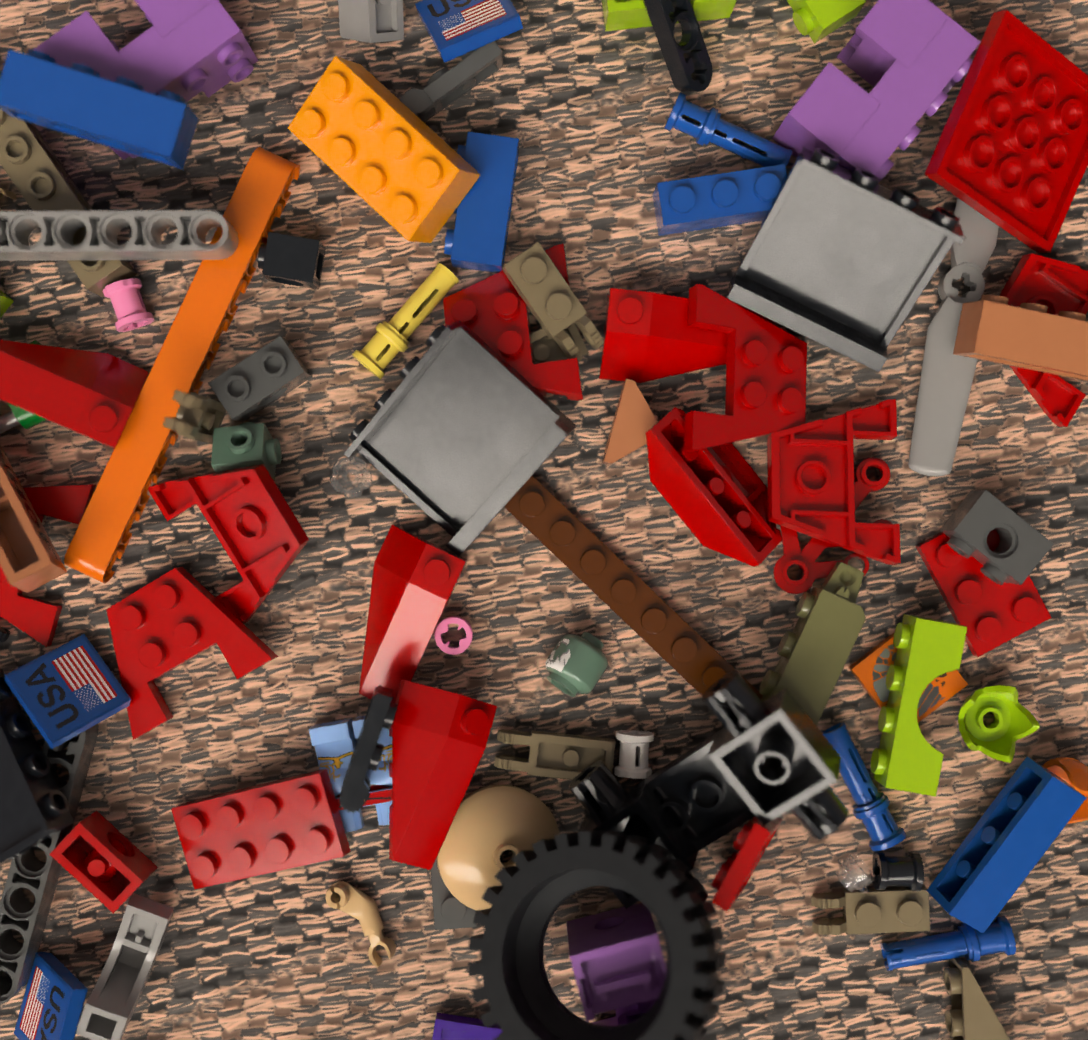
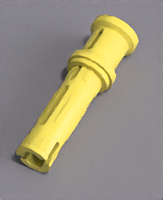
[352,263,459,379]

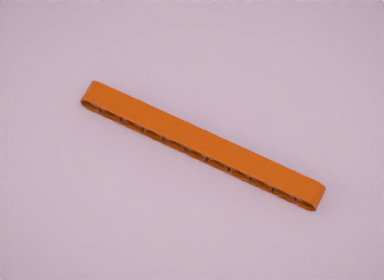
[64,147,300,583]

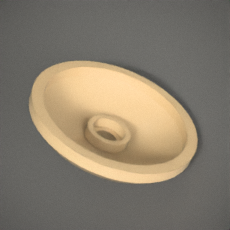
[436,785,560,910]

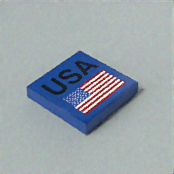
[415,0,523,62]
[5,634,131,749]
[14,952,88,1040]

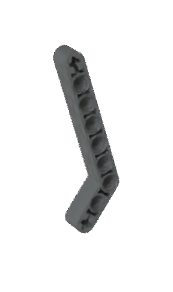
[0,724,99,1004]

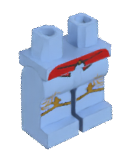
[309,715,393,833]

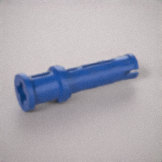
[664,92,793,167]
[821,722,907,851]
[881,916,1016,971]

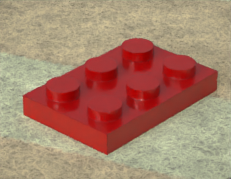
[916,529,1052,657]
[711,816,783,912]

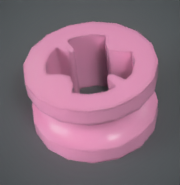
[435,616,473,655]

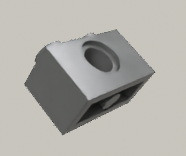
[208,336,312,423]
[940,490,1054,585]

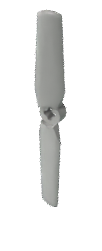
[908,198,999,477]

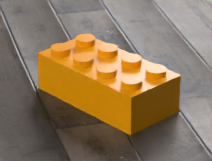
[288,56,481,243]

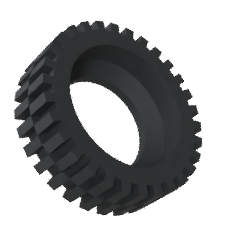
[468,831,726,1040]

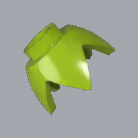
[958,685,1040,763]

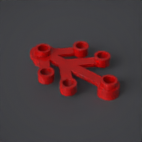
[773,457,892,594]

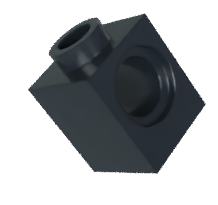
[258,232,326,290]

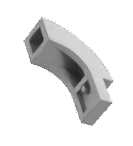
[76,893,174,1040]

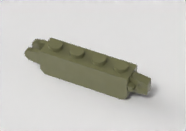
[759,562,866,726]

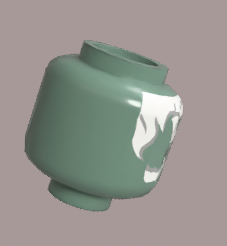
[546,632,608,697]

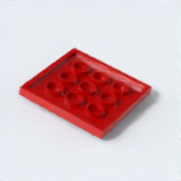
[924,9,1088,253]

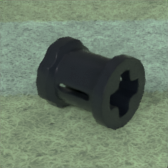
[872,851,924,892]

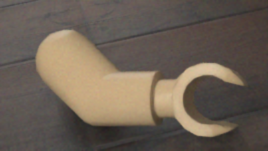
[326,881,396,967]

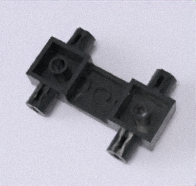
[568,670,849,909]

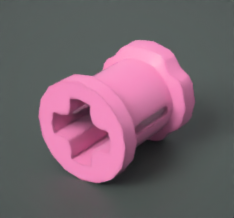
[103,278,154,332]

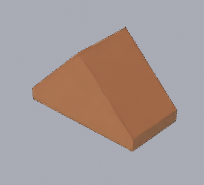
[602,379,658,465]

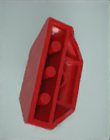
[646,407,782,567]

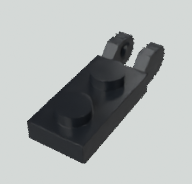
[339,685,398,813]

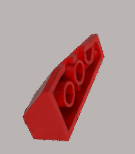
[599,288,773,383]
[0,340,149,449]
[359,525,468,703]
[389,680,497,870]

